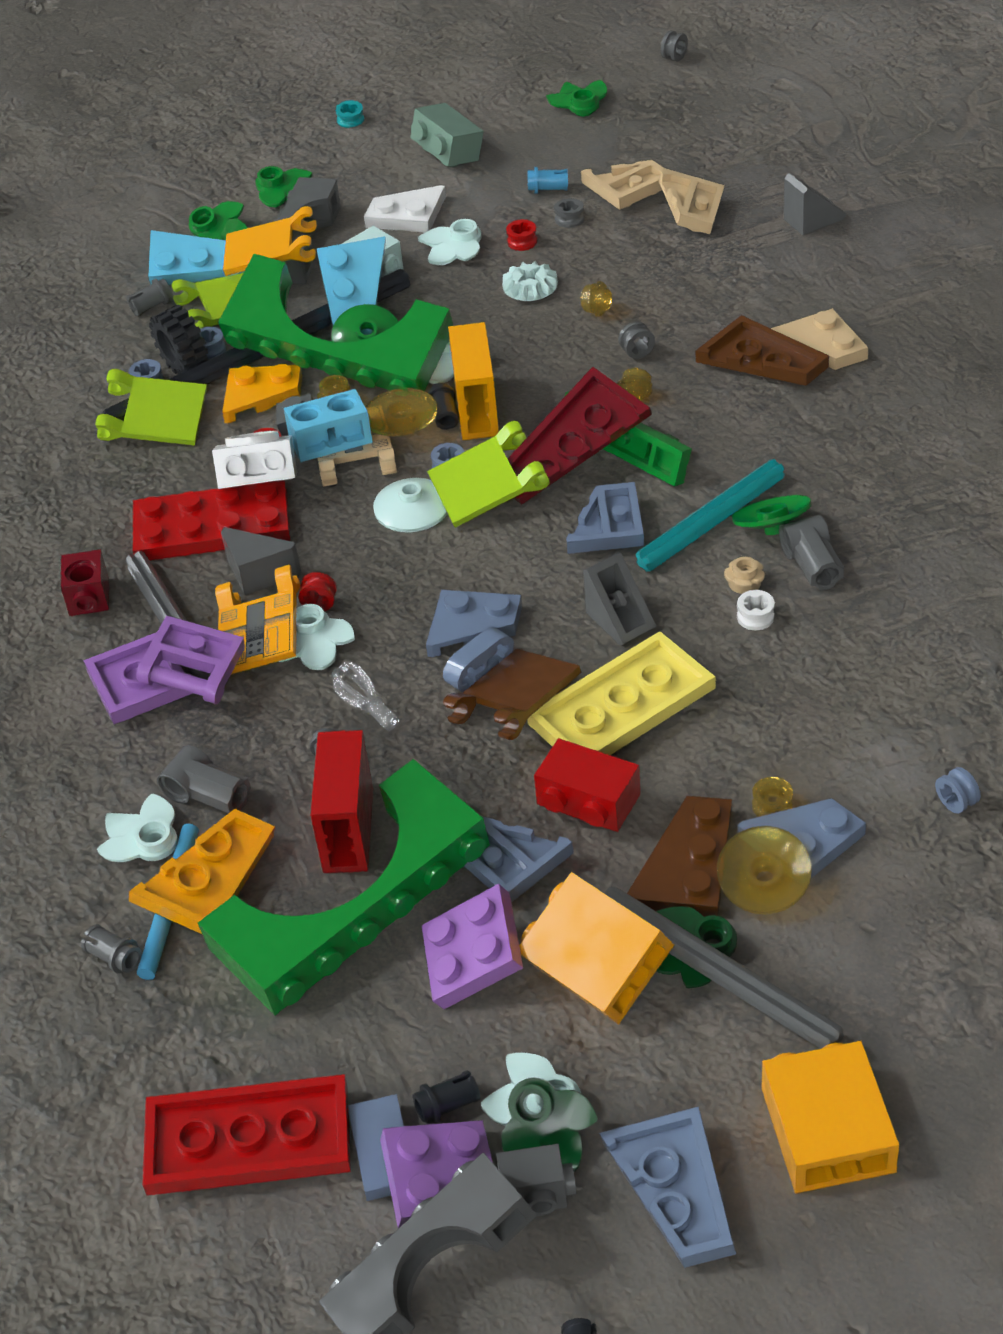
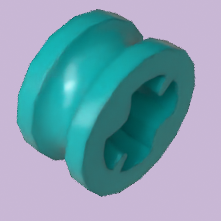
[335,100,364,128]

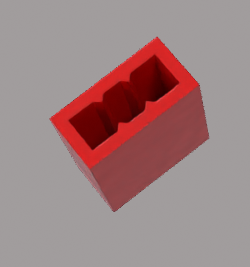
[310,730,373,873]

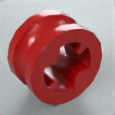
[506,219,538,251]
[298,572,337,611]

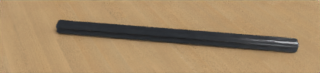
[103,269,411,421]

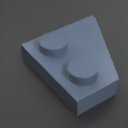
[738,798,866,885]
[464,816,574,902]

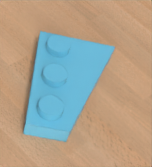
[148,230,244,285]
[317,236,386,335]

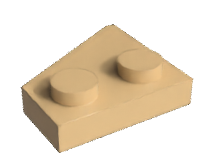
[581,160,664,210]
[771,308,868,370]

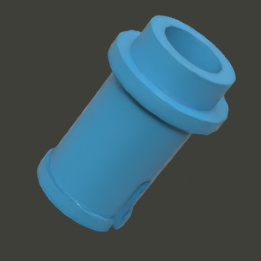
[527,167,568,194]

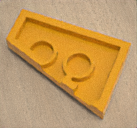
[129,809,275,934]

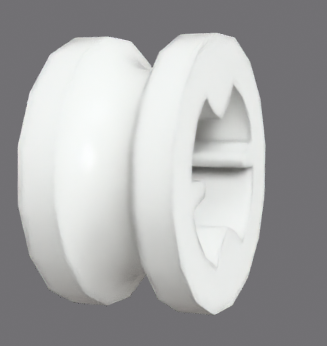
[737,590,775,631]

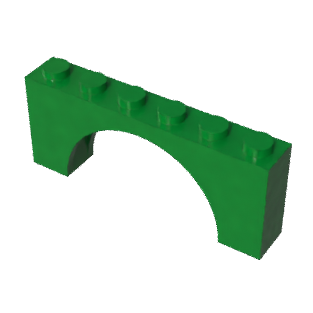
[218,254,453,399]
[198,759,490,1016]

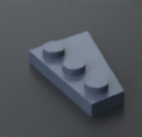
[599,1107,736,1268]

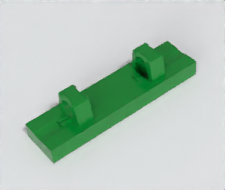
[565,391,692,487]

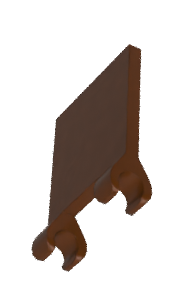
[443,649,582,740]

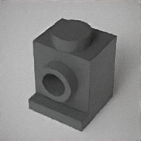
[496,1144,577,1216]

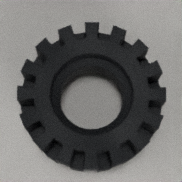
[149,305,208,374]

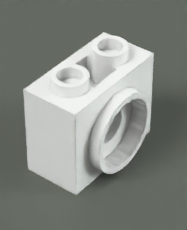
[212,431,297,489]

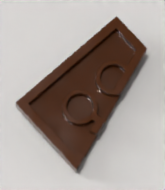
[695,315,829,386]
[627,796,732,917]

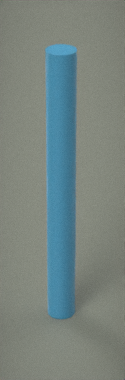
[137,824,199,980]

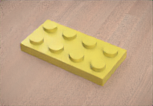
[527,631,716,755]

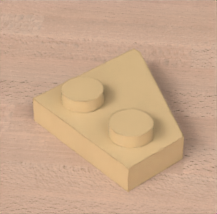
[659,168,725,234]

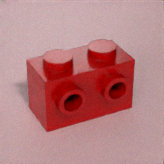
[534,738,641,832]

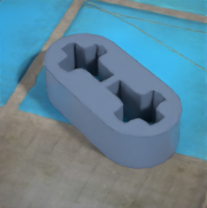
[443,627,514,693]

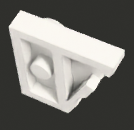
[364,185,446,233]

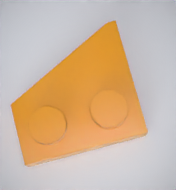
[222,364,303,423]

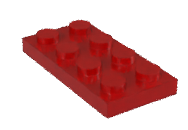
[133,480,291,561]
[142,1074,351,1196]

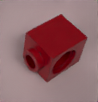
[61,549,109,616]

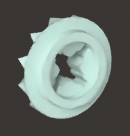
[502,261,558,301]

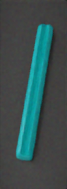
[636,459,785,572]

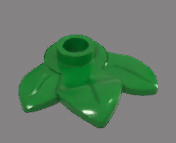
[546,80,607,116]
[255,166,313,208]
[189,201,247,240]

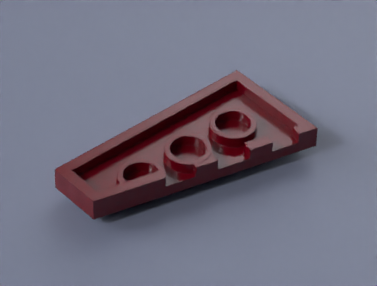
[508,367,652,505]

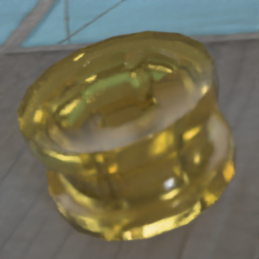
[752,777,793,817]

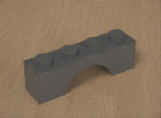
[277,177,341,284]
[318,1152,537,1334]

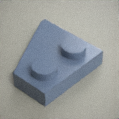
[566,482,644,554]
[426,590,522,657]

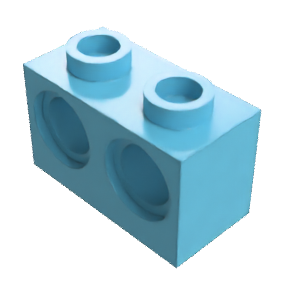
[283,389,373,462]

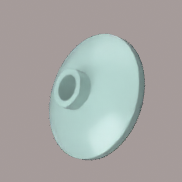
[373,478,448,533]

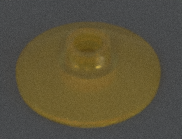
[365,388,437,436]
[717,826,812,914]

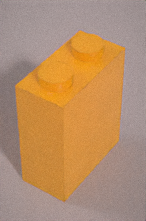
[448,322,499,440]
[519,872,674,1025]
[762,1041,899,1194]

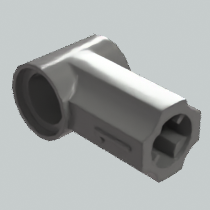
[779,515,844,591]
[157,745,251,813]

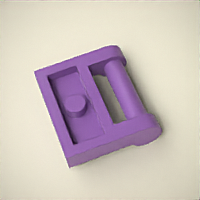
[136,615,245,704]

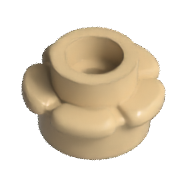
[724,557,765,594]

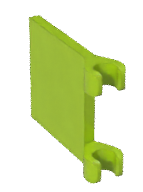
[171,273,243,328]
[95,369,207,446]
[427,421,550,528]

